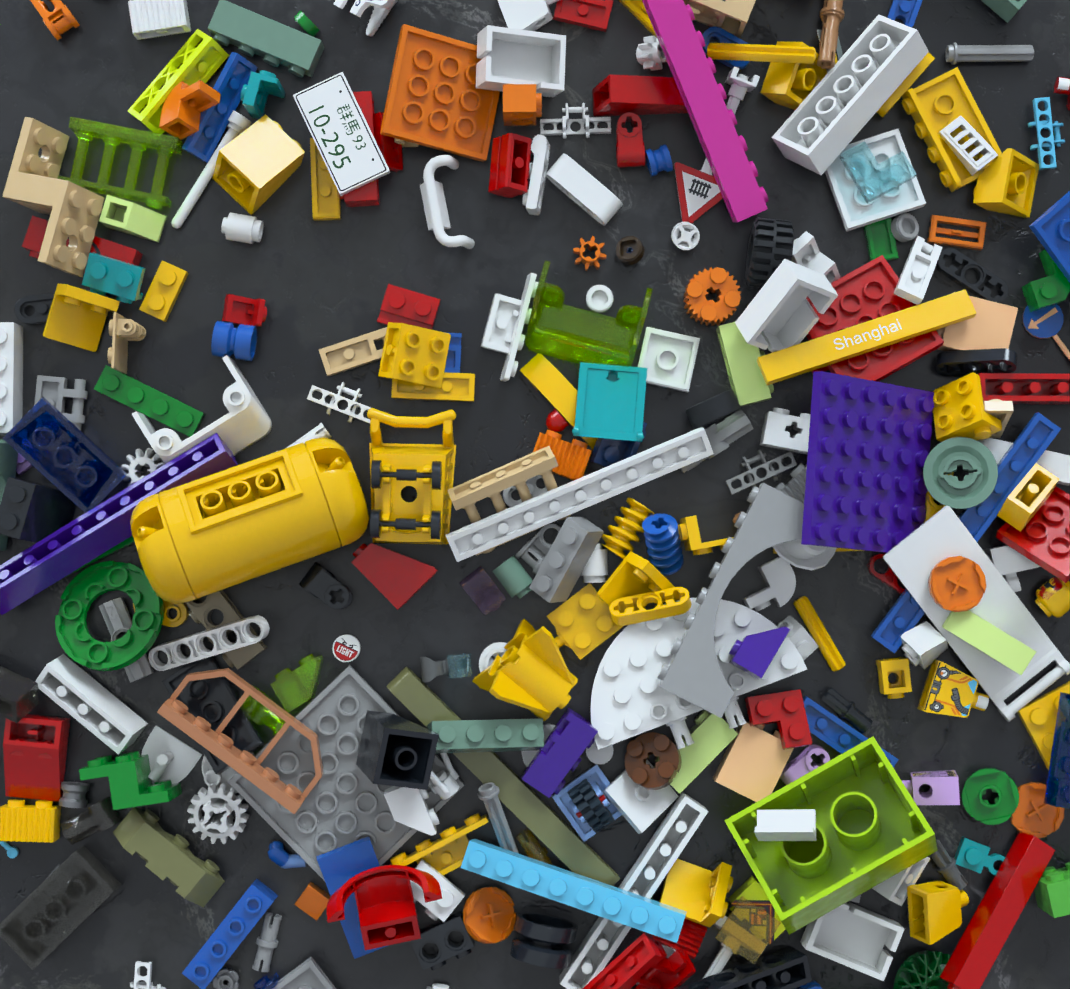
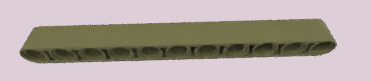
[387,666,621,886]

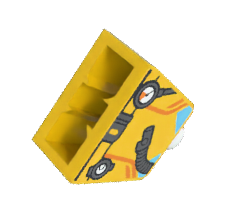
[917,660,989,718]

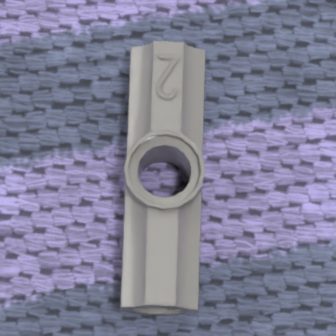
[680,410,754,473]
[99,597,154,683]

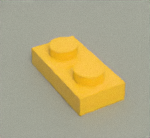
[139,260,189,322]

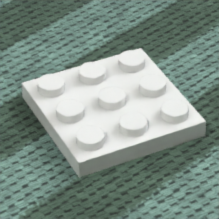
[825,129,926,232]

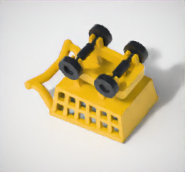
[367,408,456,544]

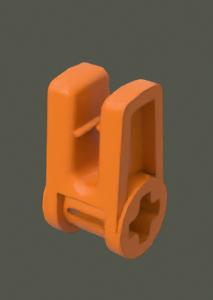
[30,0,80,41]

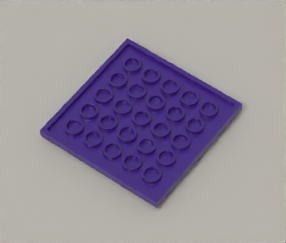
[801,371,934,553]

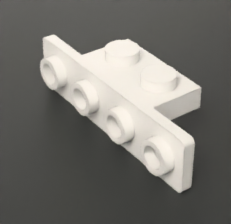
[481,273,539,382]

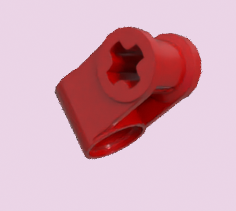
[616,112,645,168]

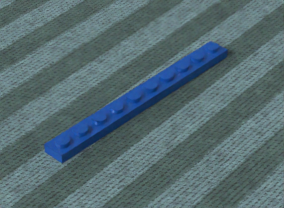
[871,412,1061,653]

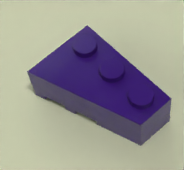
[521,707,598,798]

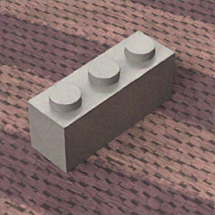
[529,517,604,603]

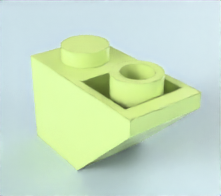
[99,195,167,243]

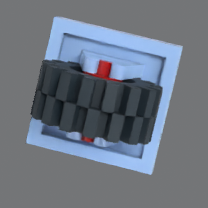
[552,764,622,842]

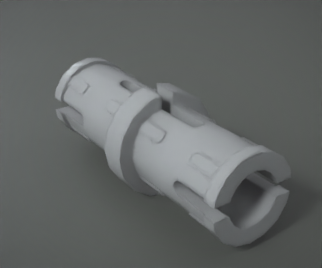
[252,912,282,972]

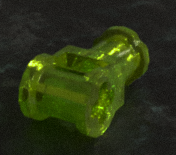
[242,685,285,736]

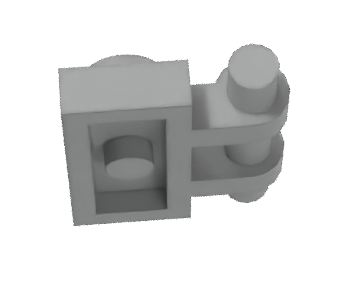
[32,375,88,435]

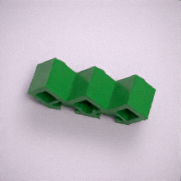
[1021,250,1070,312]

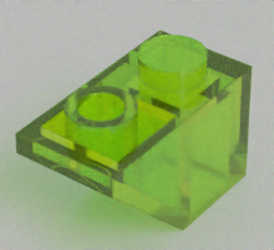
[270,653,324,712]

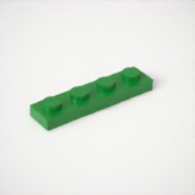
[94,365,206,437]

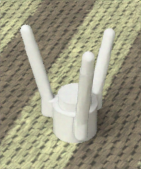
[428,753,460,800]

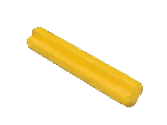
[793,596,846,672]

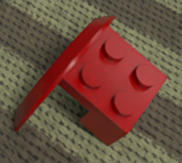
[326,865,442,950]

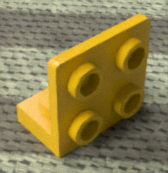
[43,283,120,352]
[378,322,451,388]
[597,551,675,613]

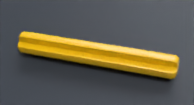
[707,42,816,64]

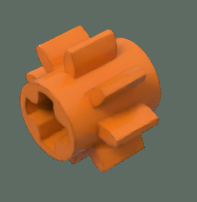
[573,236,607,271]

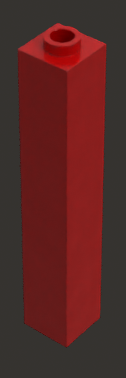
[940,832,1055,989]

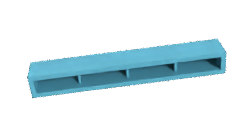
[461,838,687,943]

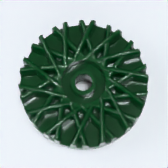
[893,951,950,989]

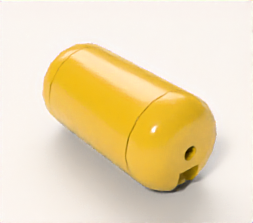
[130,438,369,604]

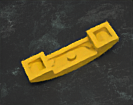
[519,352,597,450]

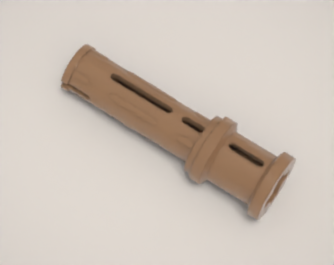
[817,0,845,69]

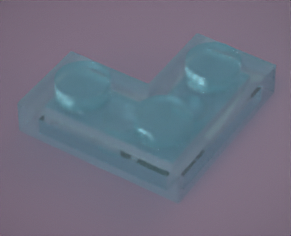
[839,141,917,204]

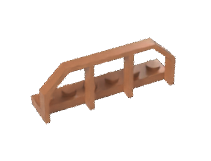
[157,668,324,814]

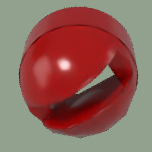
[546,409,569,432]

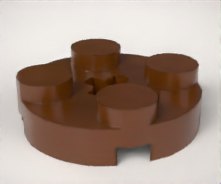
[624,732,681,790]

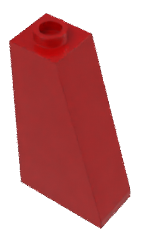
[592,74,688,116]

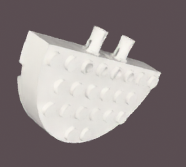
[590,598,807,750]

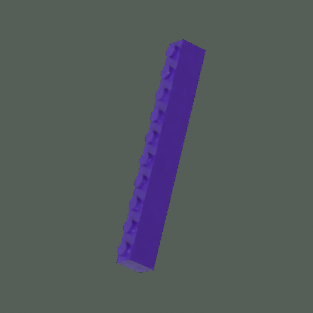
[0,433,238,615]

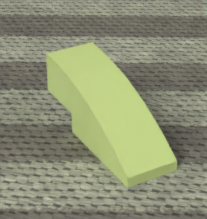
[942,610,1036,675]

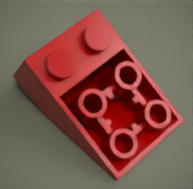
[3,713,70,802]

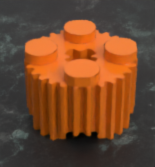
[683,267,741,326]

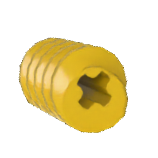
[601,498,655,560]

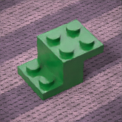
[79,751,182,810]

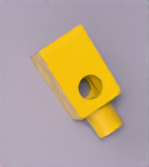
[907,881,969,945]

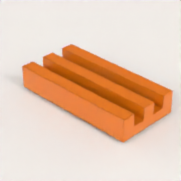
[927,215,987,251]

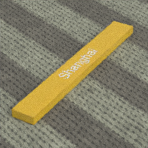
[757,289,976,385]

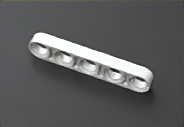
[148,615,270,671]

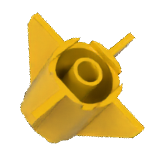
[472,619,578,721]

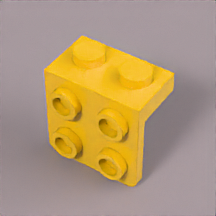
[933,372,1002,442]
[678,515,734,555]
[660,859,733,928]

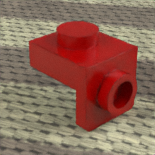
[222,294,267,327]

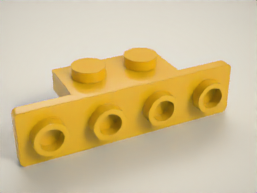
[390,813,489,875]

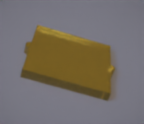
[715,896,781,964]

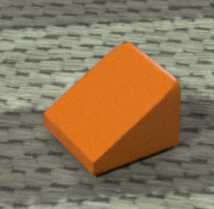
[294,882,331,921]

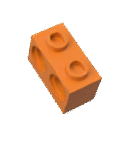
[503,84,542,126]

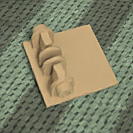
[107,312,146,374]

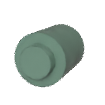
[492,555,533,599]

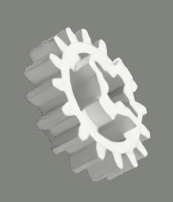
[187,783,249,844]

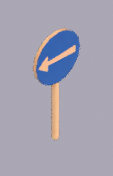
[1022,304,1070,361]

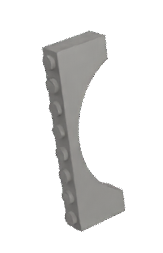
[657,483,804,718]

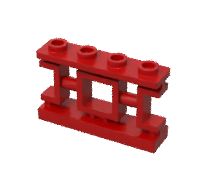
[583,932,696,989]

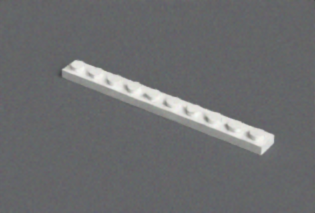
[446,427,714,562]

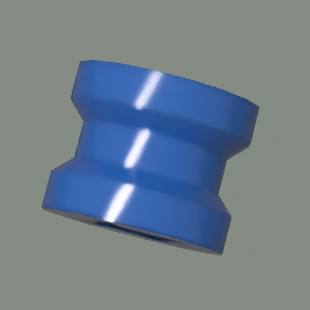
[645,144,673,177]

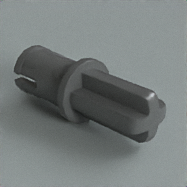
[930,839,968,890]

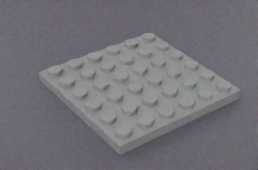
[228,665,465,881]

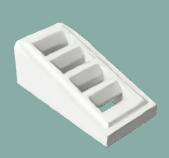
[938,115,998,176]

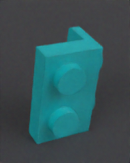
[240,70,286,119]
[82,252,146,304]

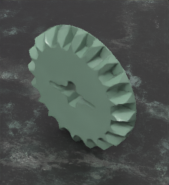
[923,437,998,509]

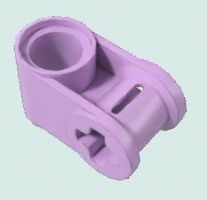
[780,744,830,785]

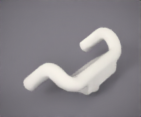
[420,155,475,249]

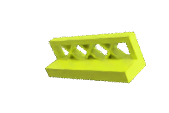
[128,29,229,138]

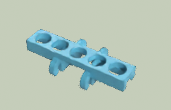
[1028,97,1065,170]

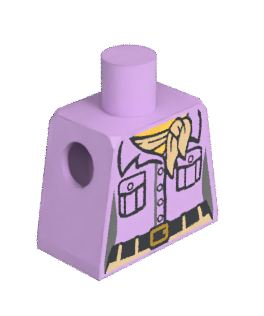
[901,770,960,805]

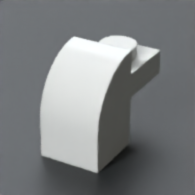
[792,231,841,283]
[743,557,796,612]

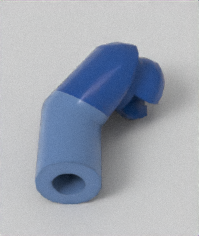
[267,841,307,869]

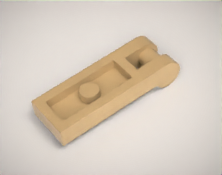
[319,327,387,377]

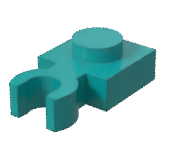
[954,836,1005,875]

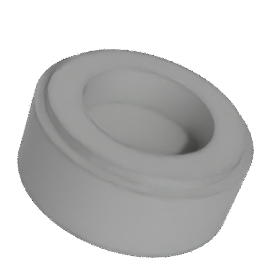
[891,213,919,242]

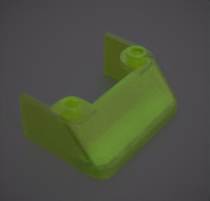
[525,261,653,367]

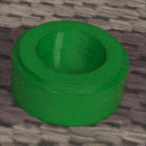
[294,10,320,37]

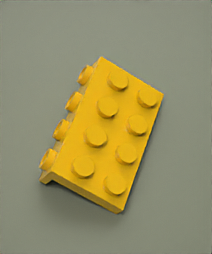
[902,67,1002,193]

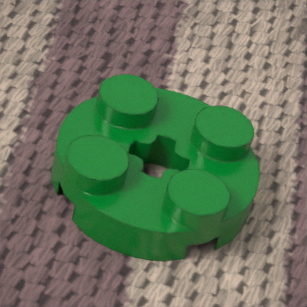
[962,768,1019,825]

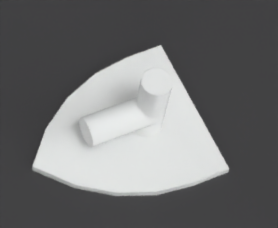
[141,725,202,785]

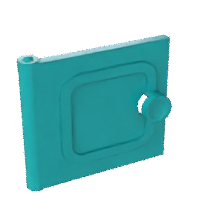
[572,362,647,442]

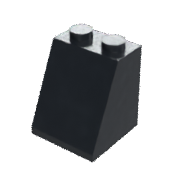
[0,477,80,543]
[356,710,439,790]

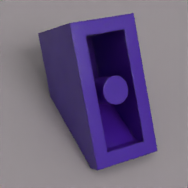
[728,626,790,680]

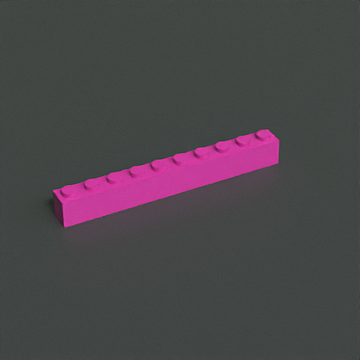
[642,0,769,222]

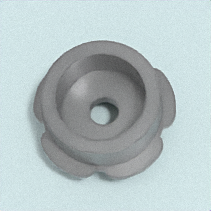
[212,968,240,989]

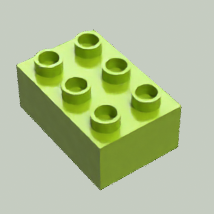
[724,736,938,935]

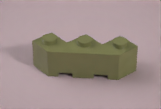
[113,807,225,908]

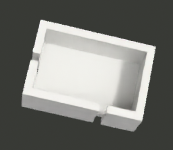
[476,25,566,98]
[735,259,838,353]
[800,902,904,981]

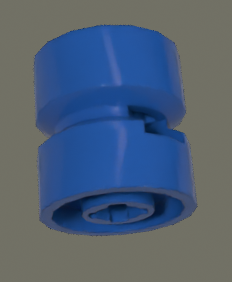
[211,321,257,361]

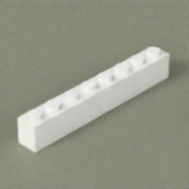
[559,792,708,989]

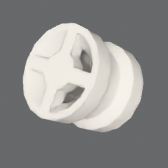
[671,222,700,250]

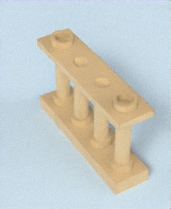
[447,446,571,556]

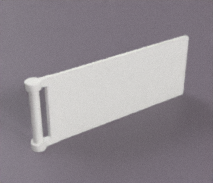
[883,506,1070,722]

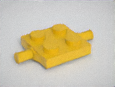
[547,583,624,660]

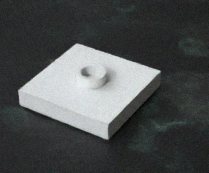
[638,327,700,393]
[602,760,679,834]

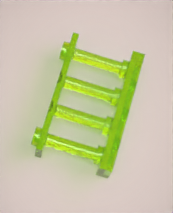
[58,117,183,210]

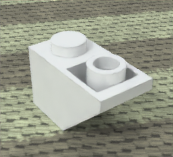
[900,621,948,670]
[384,786,440,836]

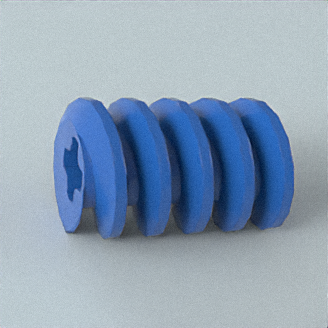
[642,514,684,576]

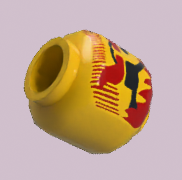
[1035,577,1070,618]

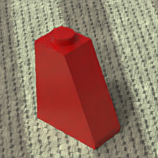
[351,543,439,610]

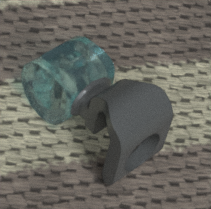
[420,653,473,682]

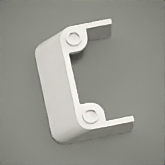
[132,355,272,464]

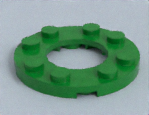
[55,561,164,671]

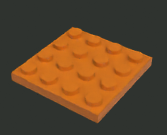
[380,24,500,162]

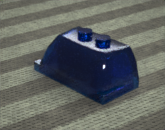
[3,397,127,513]

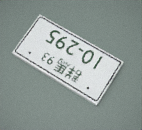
[293,72,391,196]

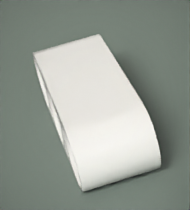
[545,153,623,226]

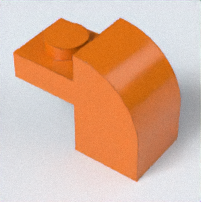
[159,80,221,140]

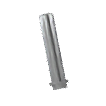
[945,42,1034,65]
[478,782,519,854]

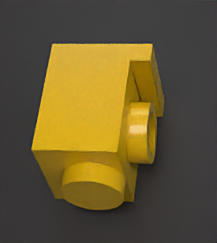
[875,657,912,699]

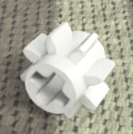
[636,35,667,71]

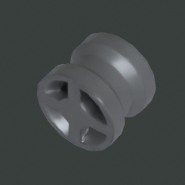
[59,781,90,808]

